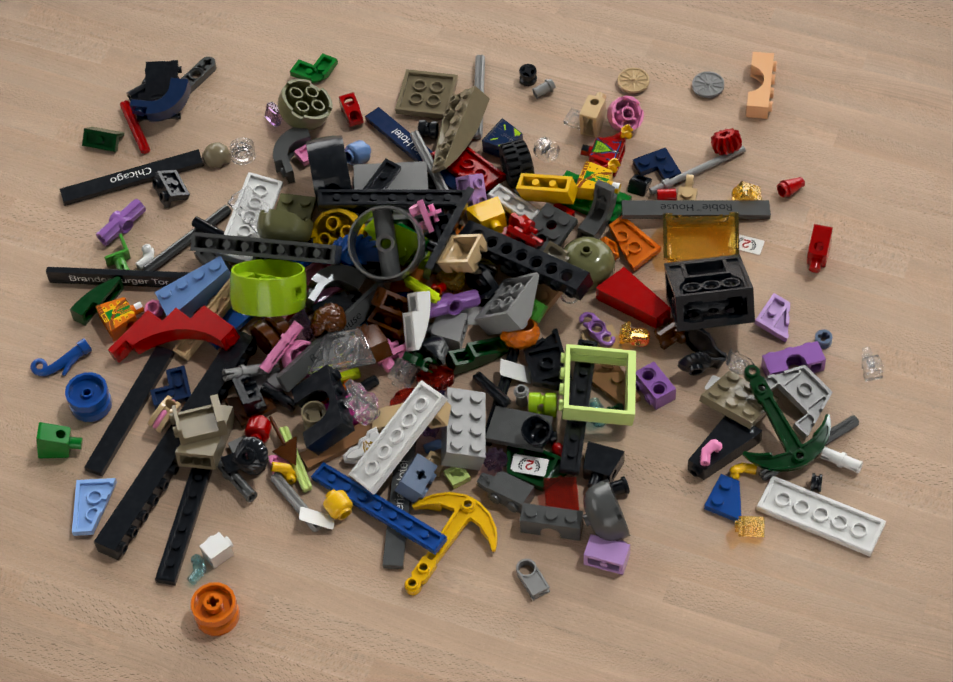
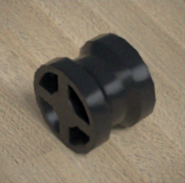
[519,64,537,86]

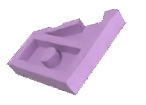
[754,293,790,342]

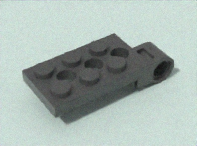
[500,203,578,278]

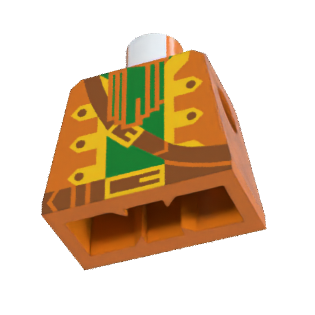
[96,297,144,342]

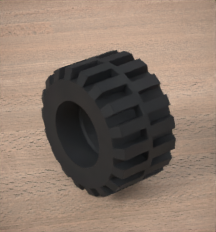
[499,139,535,188]

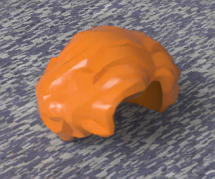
[500,318,540,350]

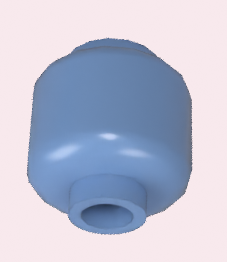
[345,140,371,165]

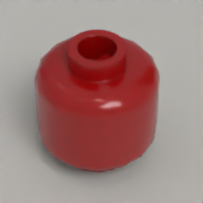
[244,415,272,443]

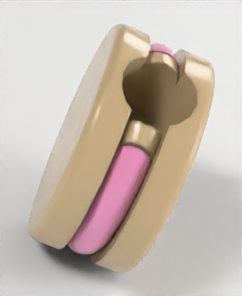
[147,395,181,433]

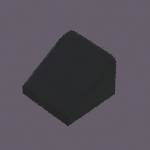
[628,174,652,197]

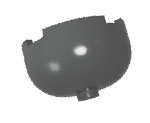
[583,479,630,541]

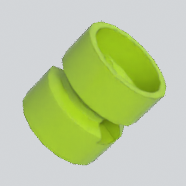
[528,392,557,418]

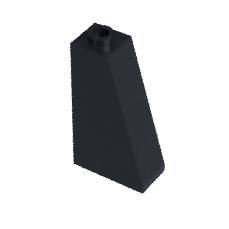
[688,416,762,480]

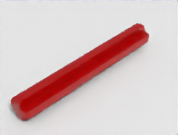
[120,100,150,154]

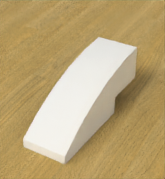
[402,291,431,352]

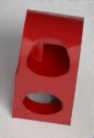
[339,92,364,127]

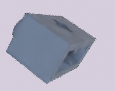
[394,453,437,503]

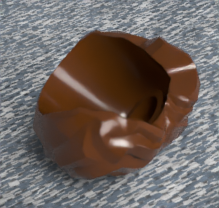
[310,303,347,338]

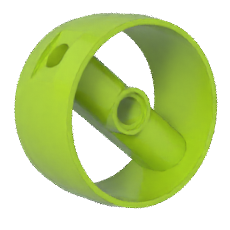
[230,259,307,317]

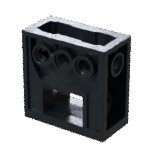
[664,254,755,332]

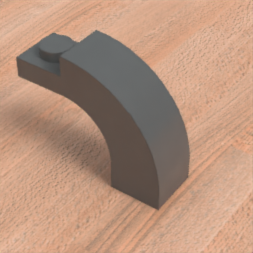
[273,127,311,184]
[577,179,617,239]
[305,265,366,309]

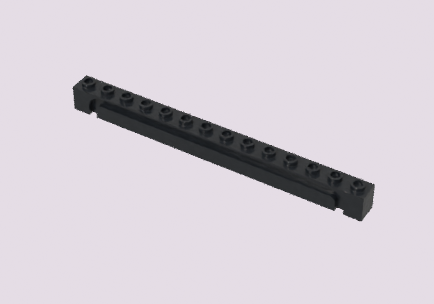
[94,329,257,560]

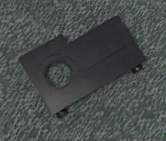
[137,60,182,122]

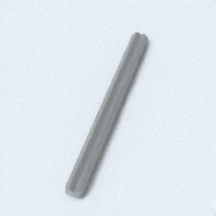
[473,55,485,139]
[410,130,455,214]

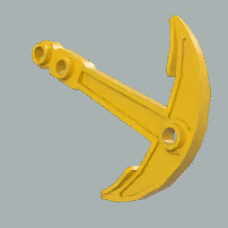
[404,492,498,595]

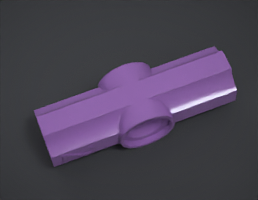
[96,199,146,246]
[429,289,481,319]

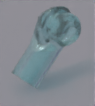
[187,554,206,585]

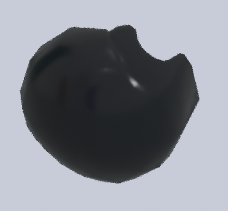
[521,415,553,447]

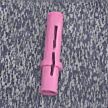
[259,320,304,374]

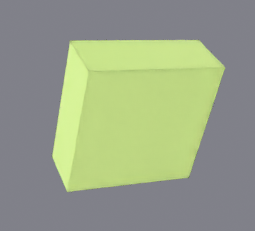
[443,467,471,489]

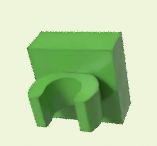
[530,299,548,323]

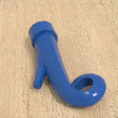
[30,338,92,376]

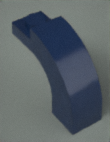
[130,78,191,122]

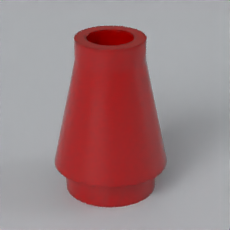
[777,177,805,198]

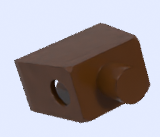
[371,286,409,317]

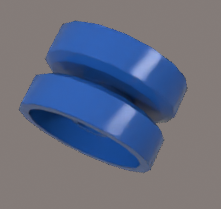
[65,372,112,422]

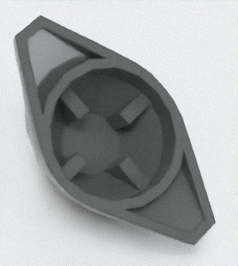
[411,336,449,366]

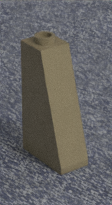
[175,405,236,470]

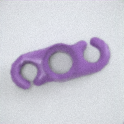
[579,312,615,347]

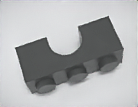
[519,503,584,541]

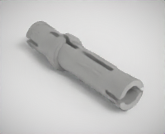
[222,362,280,381]

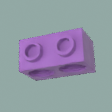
[636,362,676,410]

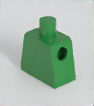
[36,422,83,458]

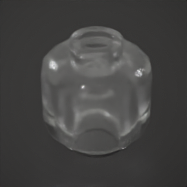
[533,137,560,163]

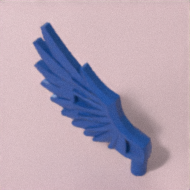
[322,234,379,266]

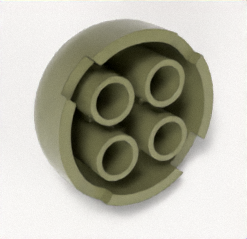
[278,79,333,131]
[257,209,314,243]
[564,237,615,290]

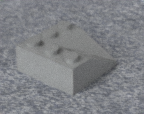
[474,272,539,336]

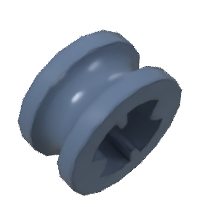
[814,329,833,349]

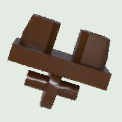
[654,317,686,350]

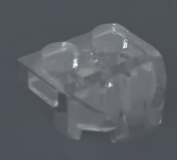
[343,379,380,426]

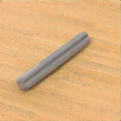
[270,472,322,532]

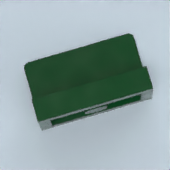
[82,127,124,152]

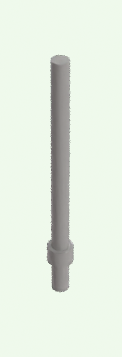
[649,145,746,195]

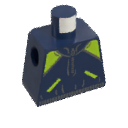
[482,118,523,158]

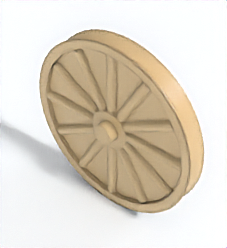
[618,67,649,94]

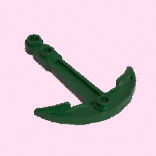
[742,365,831,472]

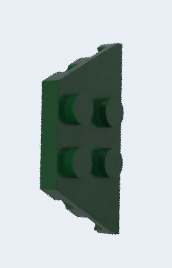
[507,446,568,491]

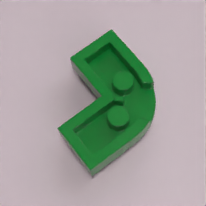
[290,53,338,83]

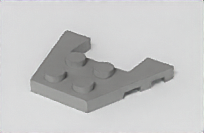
[758,365,833,440]

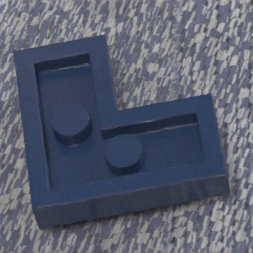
[633,147,681,180]
[150,365,191,410]

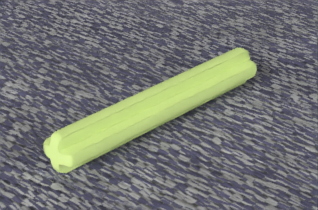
[279,426,312,493]

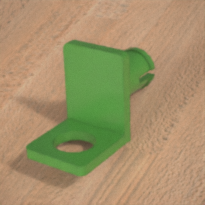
[104,234,131,270]

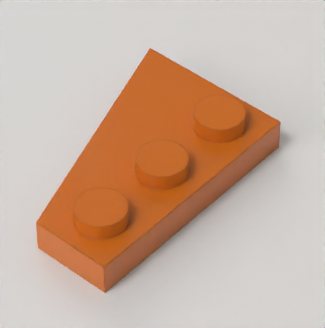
[609,215,661,272]

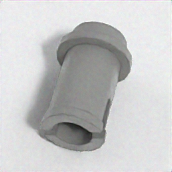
[532,79,556,99]
[514,384,529,407]

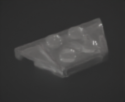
[307,328,376,375]

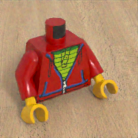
[581,124,633,177]

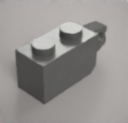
[477,471,535,514]

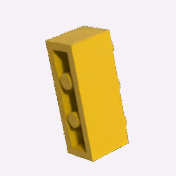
[516,173,578,204]

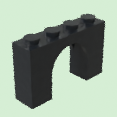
[291,364,355,456]

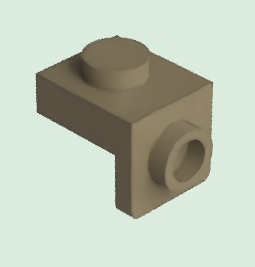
[543,241,570,263]

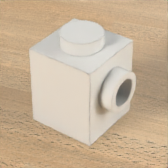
[200,532,234,569]

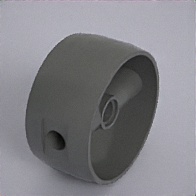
[347,205,425,283]

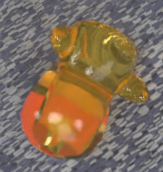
[619,321,650,347]

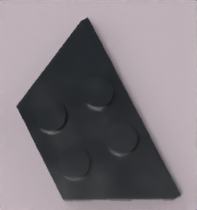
[524,328,572,393]

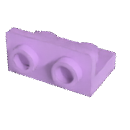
[455,173,487,214]

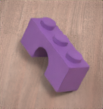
[761,341,826,377]

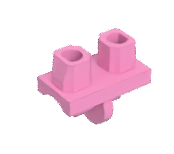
[409,199,442,233]
[377,338,410,373]

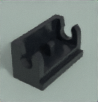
[232,374,268,417]

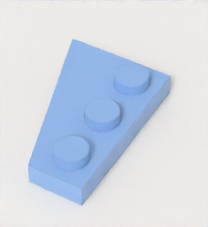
[72,478,117,536]

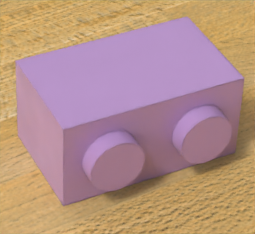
[584,534,630,575]

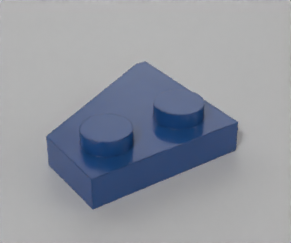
[704,474,742,524]

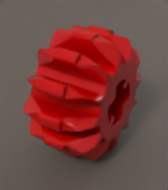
[711,128,742,155]

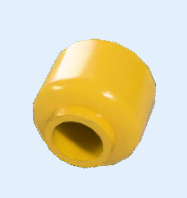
[323,489,353,520]

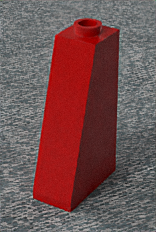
[596,267,671,329]

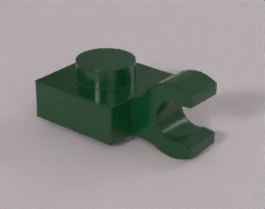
[402,351,437,374]

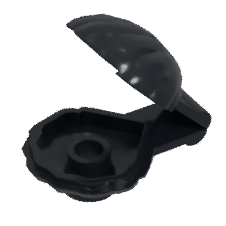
[677,329,727,376]
[221,437,268,475]

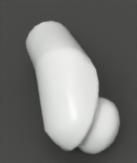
[135,244,155,270]

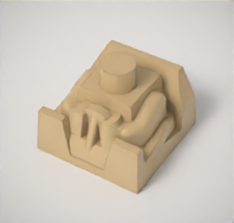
[437,234,487,273]

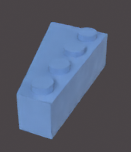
[155,256,231,318]

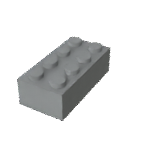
[441,387,486,471]

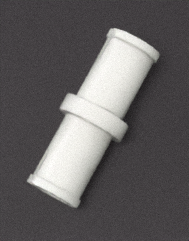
[821,447,863,473]

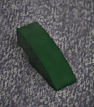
[70,276,124,326]
[445,337,509,375]

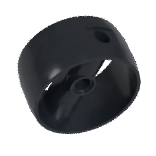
[306,135,352,211]

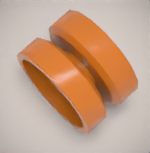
[191,582,240,636]

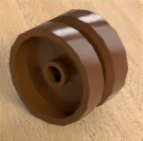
[249,316,297,356]

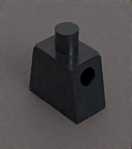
[583,441,625,488]

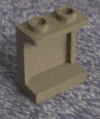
[169,394,228,445]

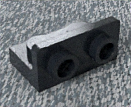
[152,170,190,208]
[464,269,499,300]

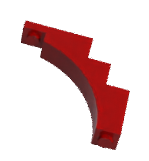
[108,305,240,363]

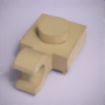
[677,174,698,200]

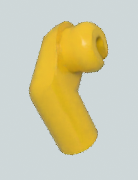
[271,462,297,485]
[729,462,757,480]

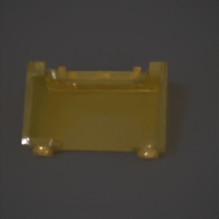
[662,212,739,263]

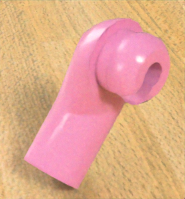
[700,439,722,466]

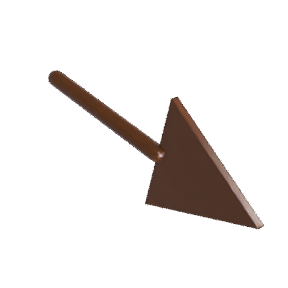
[269,416,297,466]

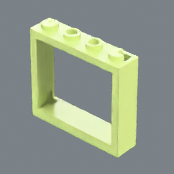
[558,344,636,426]

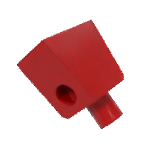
[807,224,833,273]

